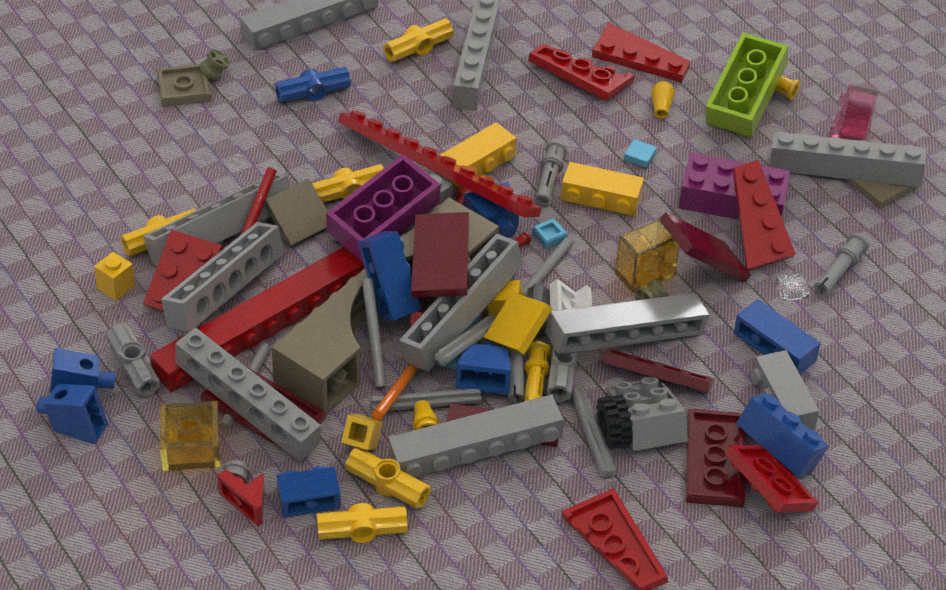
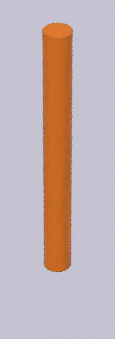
[372,364,419,420]

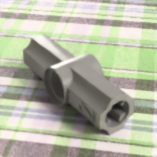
[106,323,160,397]
[546,346,577,403]

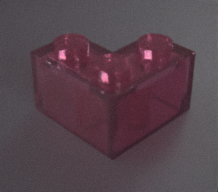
[828,84,878,141]

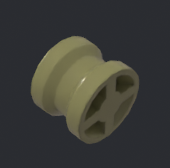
[199,49,230,80]
[635,279,668,300]

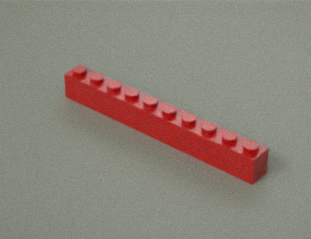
[150,247,365,393]

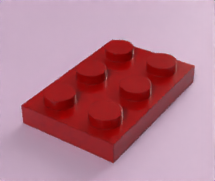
[143,230,223,312]
[725,445,819,513]

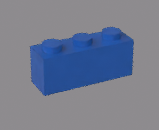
[357,231,421,321]
[734,299,821,374]
[736,393,829,477]

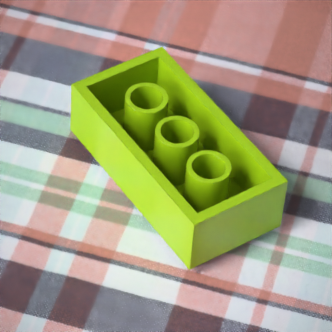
[705,32,788,138]

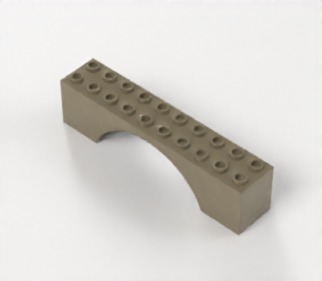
[272,198,499,415]

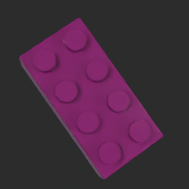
[679,153,790,220]
[326,154,440,262]

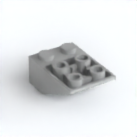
[606,377,688,451]

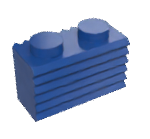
[276,466,341,518]

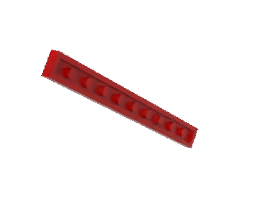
[338,110,542,218]

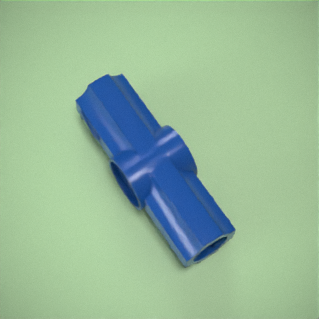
[275,67,351,103]

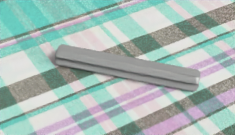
[435,315,495,366]
[571,387,616,479]
[370,389,481,411]

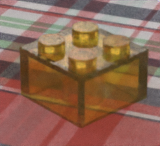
[615,219,680,293]
[160,401,221,471]

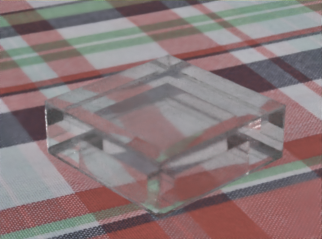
[776,273,810,301]

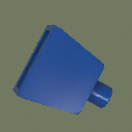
[463,182,519,238]
[455,342,511,394]
[50,348,115,393]
[36,384,108,444]

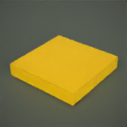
[484,292,553,355]

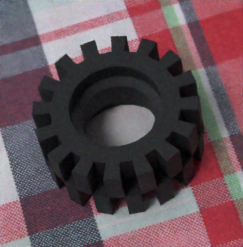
[596,394,633,449]

